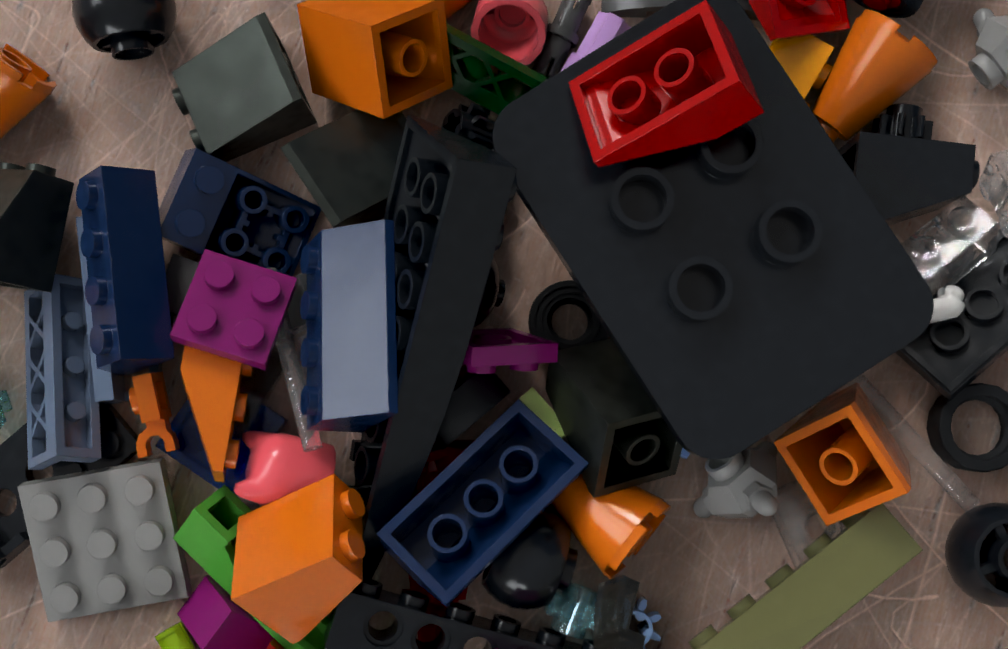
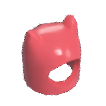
[470,0,548,66]
[233,430,336,506]

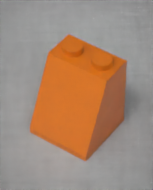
[297,0,453,119]
[773,382,912,526]
[231,474,365,644]

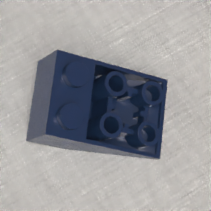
[159,148,321,276]

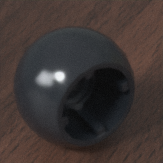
[72,0,177,60]
[945,503,1008,607]
[482,509,578,610]

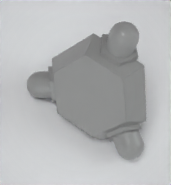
[968,8,1008,90]
[693,441,778,519]

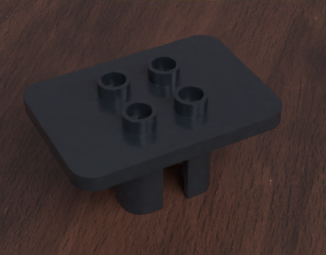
[493,0,934,459]

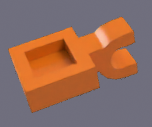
[129,372,180,458]

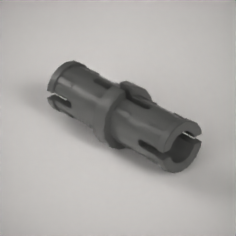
[532,0,592,80]

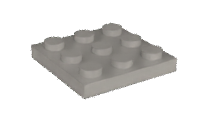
[17,457,192,622]

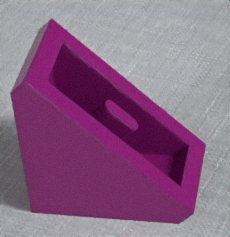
[177,575,274,649]

